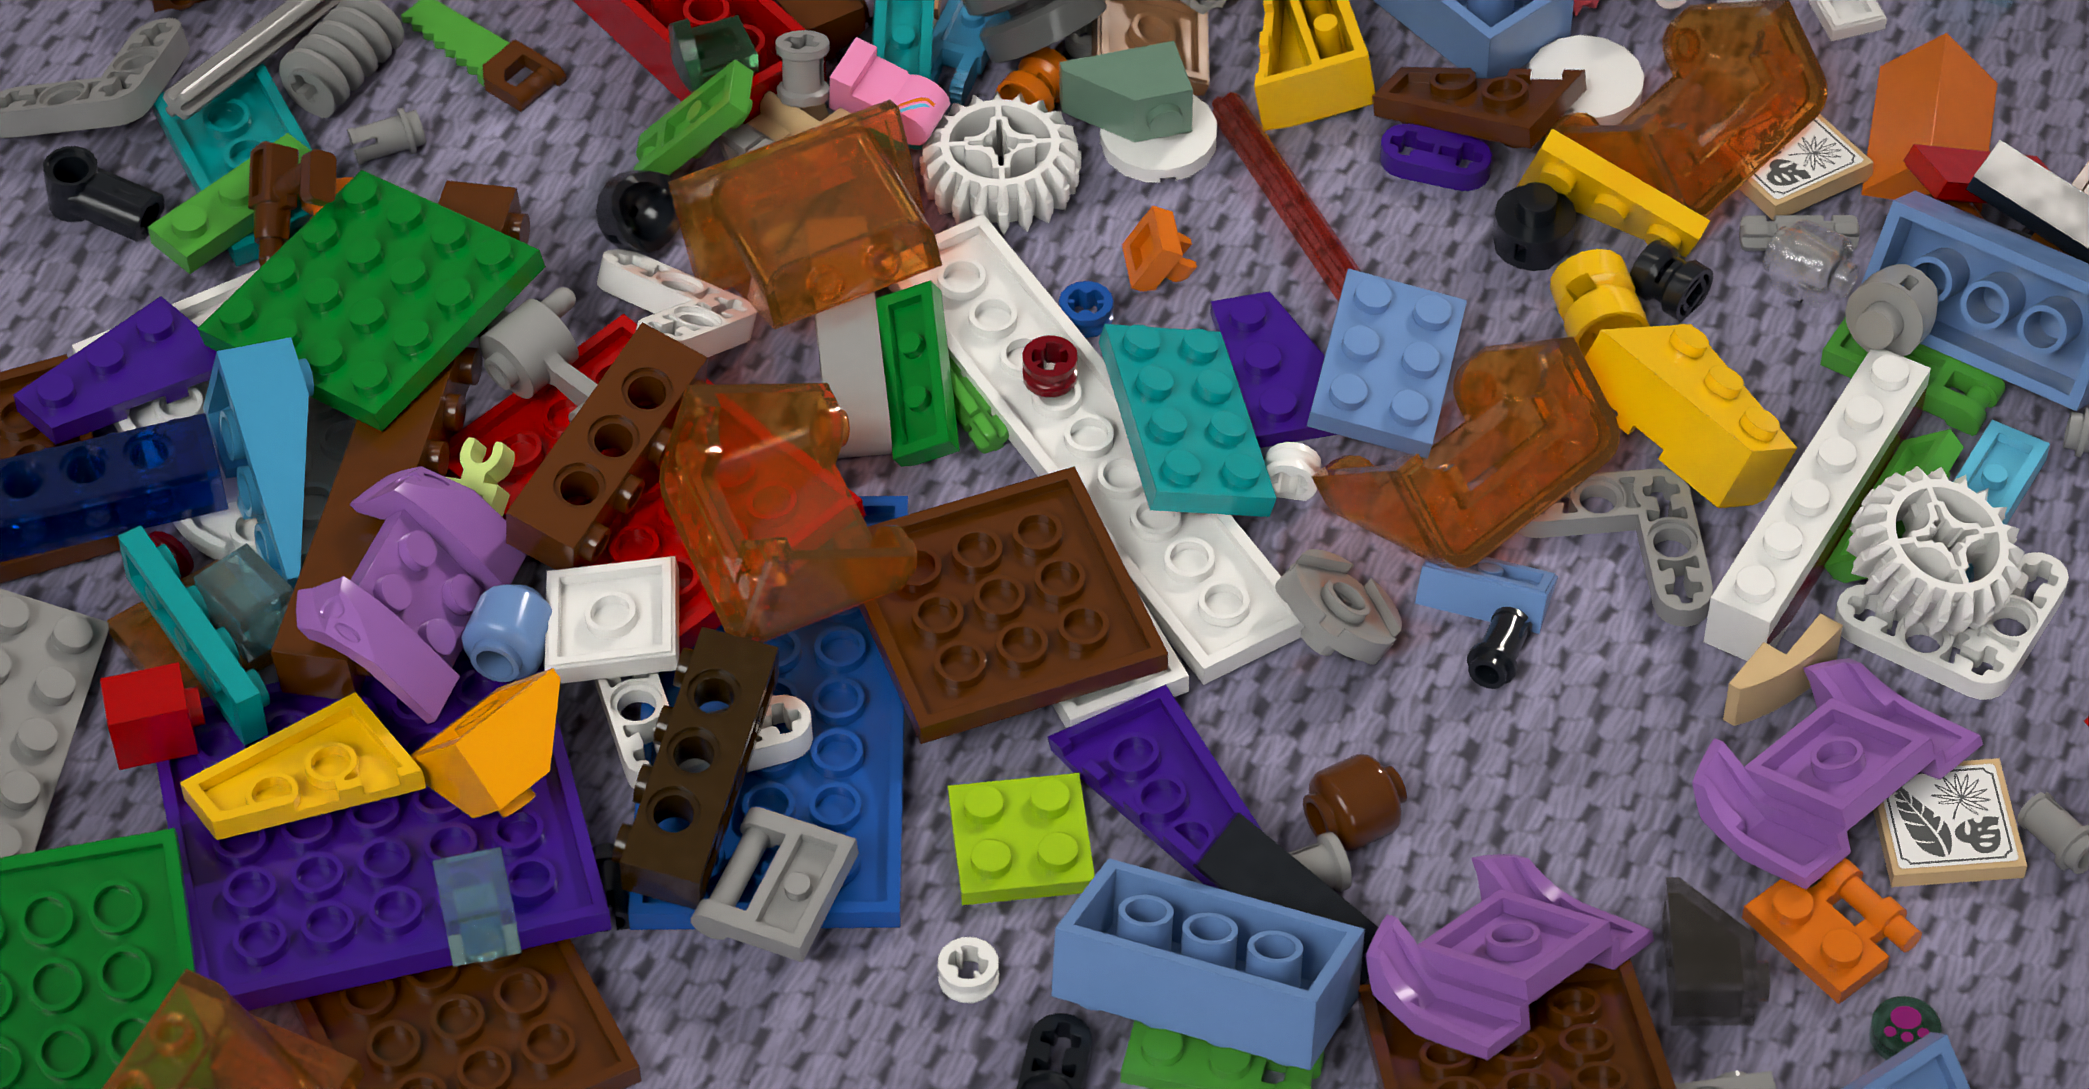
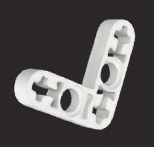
[597,249,757,357]
[1834,552,2069,700]
[594,672,813,789]

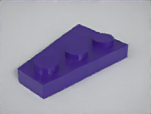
[1210,291,1337,448]

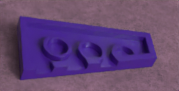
[1047,684,1262,889]

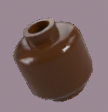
[1303,754,1407,852]

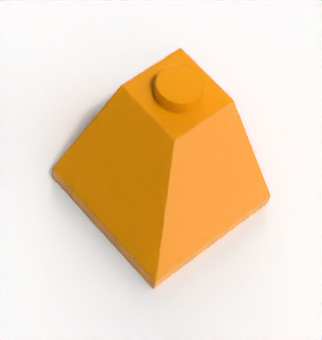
[410,668,561,819]

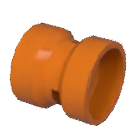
[996,47,1068,112]

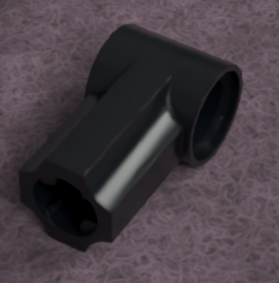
[43,146,165,242]

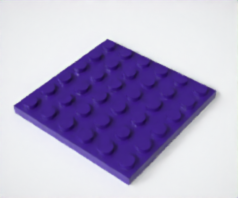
[156,648,612,1020]

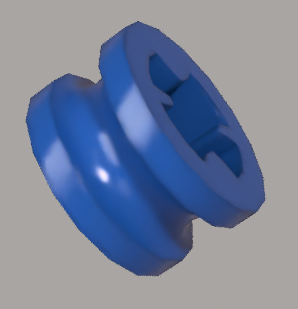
[1059,281,1114,338]

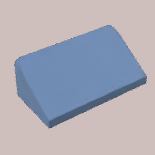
[1415,545,1558,634]

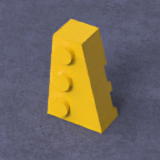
[1254,0,1375,131]
[1569,324,1797,508]

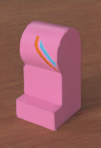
[829,37,950,146]

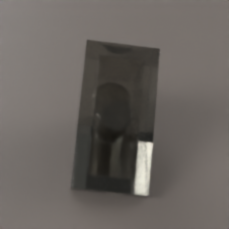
[1660,877,1770,1026]

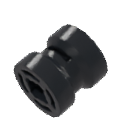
[1630,239,1713,322]

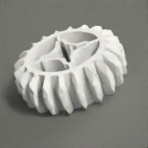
[920,91,1081,235]
[1846,466,2025,637]

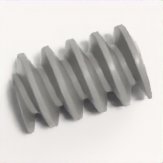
[279,0,404,118]

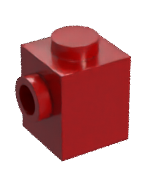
[100,662,206,770]

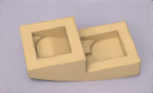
[1723,613,1843,726]

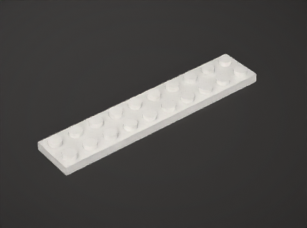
[878,215,1304,685]

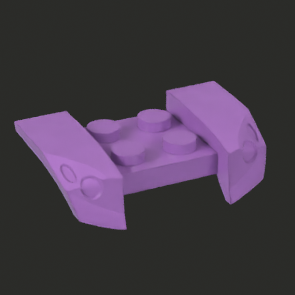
[296,467,527,724]
[1692,658,1983,889]
[1366,854,1654,1060]

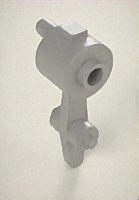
[479,287,641,423]

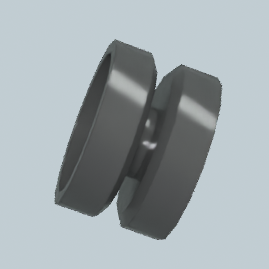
[962,0,1107,63]

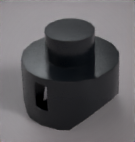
[596,170,688,253]
[1493,182,1577,271]

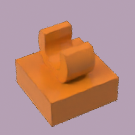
[1122,205,1197,292]

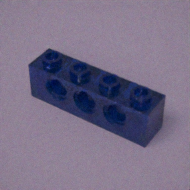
[0,413,229,562]

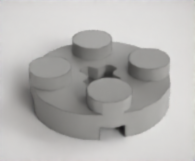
[1275,549,1402,665]

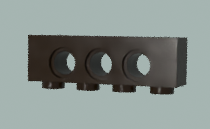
[612,627,779,909]

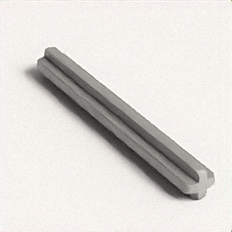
[163,0,341,120]

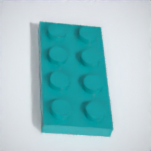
[152,63,314,267]
[1098,324,1277,517]

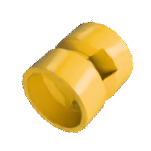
[1550,249,1650,362]

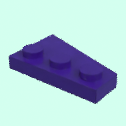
[13,296,217,444]

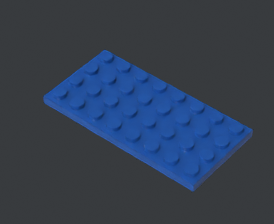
[628,496,909,930]

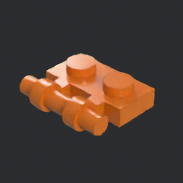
[1742,858,1922,1004]

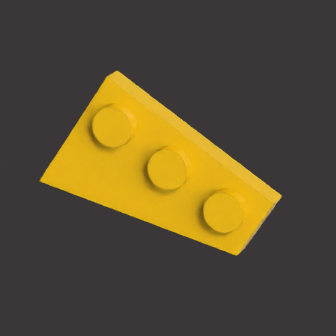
[1516,129,1710,257]
[180,692,426,840]

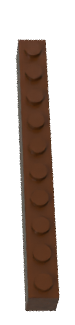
[271,180,530,700]

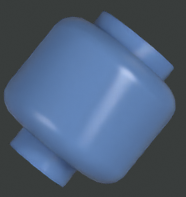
[462,584,552,682]

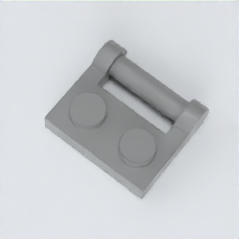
[691,807,859,962]

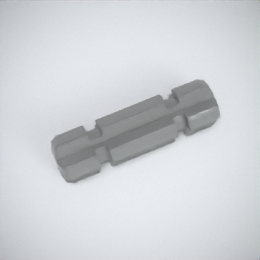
[1739,215,1860,251]

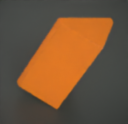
[1861,33,1997,213]

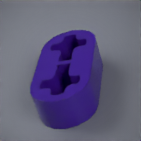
[1380,124,1492,191]

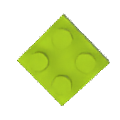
[948,773,1095,905]

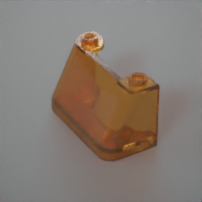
[1544,0,1828,217]
[1311,337,1620,568]
[660,383,917,643]

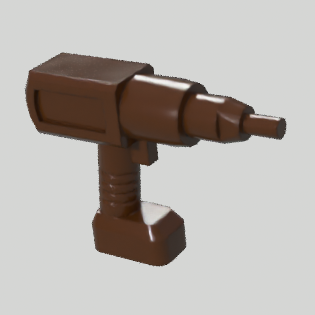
[248,141,337,267]

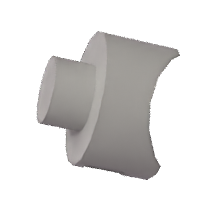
[1845,264,1938,356]

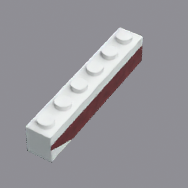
[1704,349,1931,661]

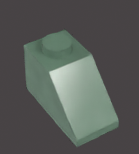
[1059,41,1193,142]

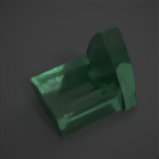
[668,15,759,92]

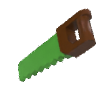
[401,0,567,112]

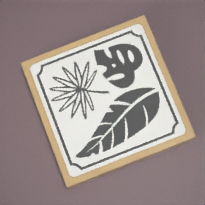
[1705,98,1874,221]
[1873,758,2027,887]

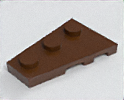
[1372,67,1587,149]

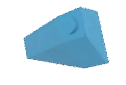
[203,337,314,606]

